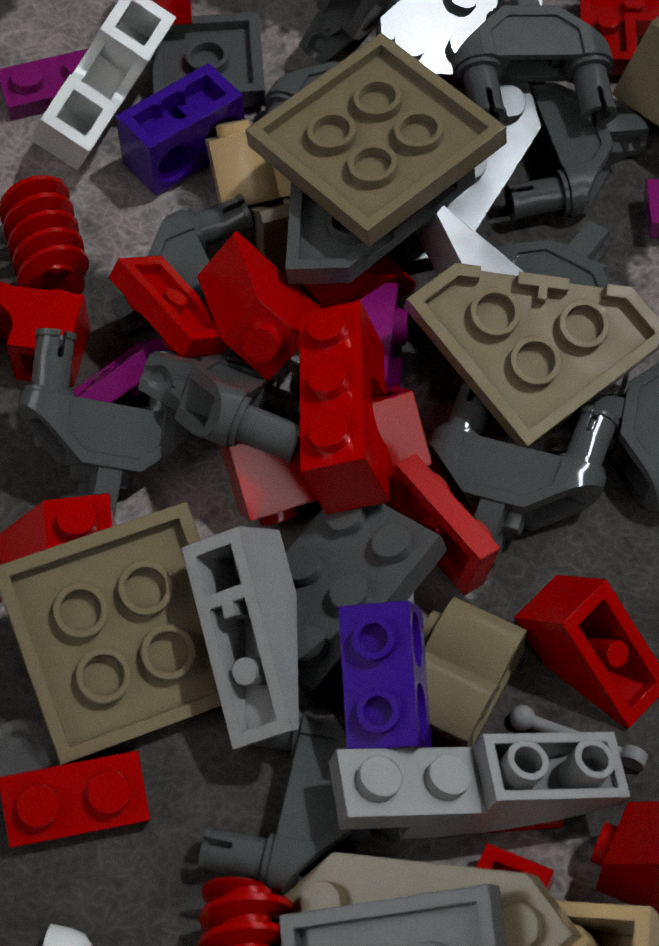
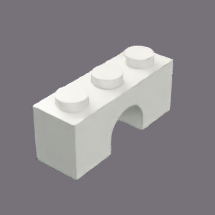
[30,0,177,170]

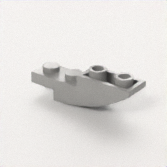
[329,732,631,839]

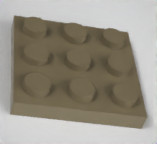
[245,33,507,247]
[0,501,221,765]

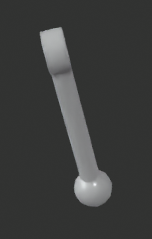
[509,704,648,772]

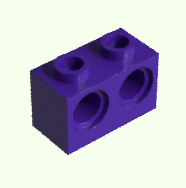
[116,63,245,196]
[338,600,432,749]

